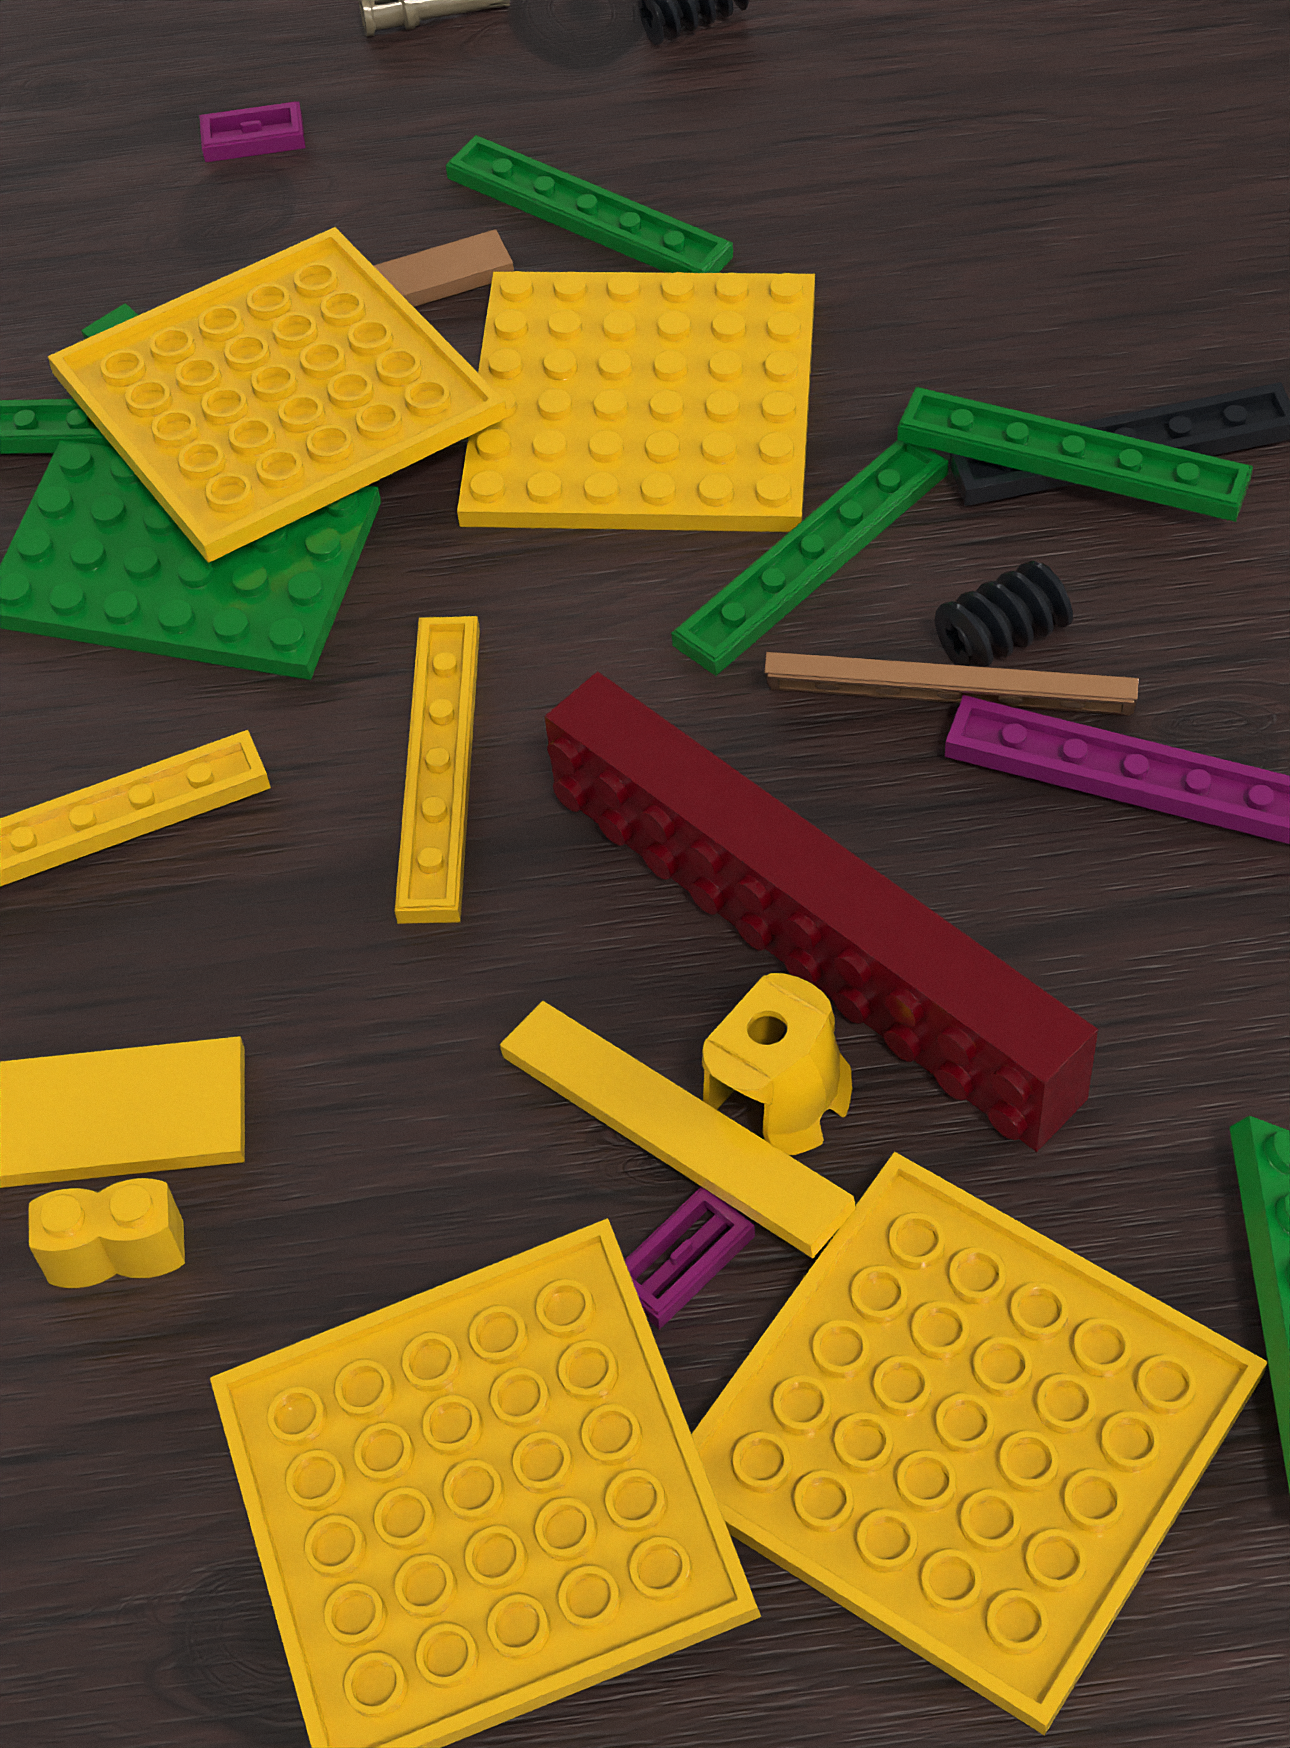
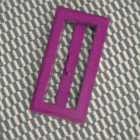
[199,101,306,163]
[625,1186,755,1330]

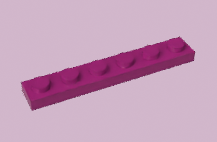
[945,695,1290,844]

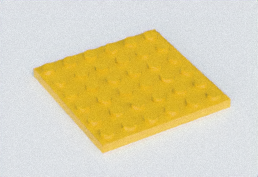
[48,227,507,563]
[457,271,815,532]
[692,1152,1268,1736]
[210,1218,761,1748]

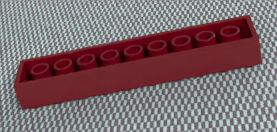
[544,671,1098,1152]

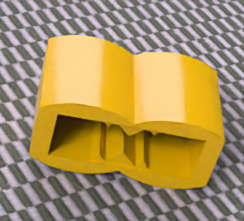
[29,1178,185,1288]

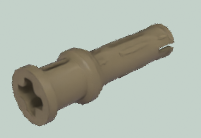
[358,0,510,37]

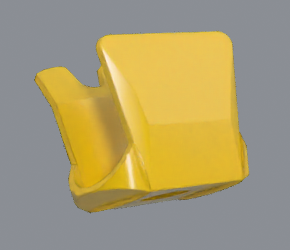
[702,973,852,1155]

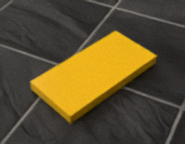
[0,1036,245,1188]

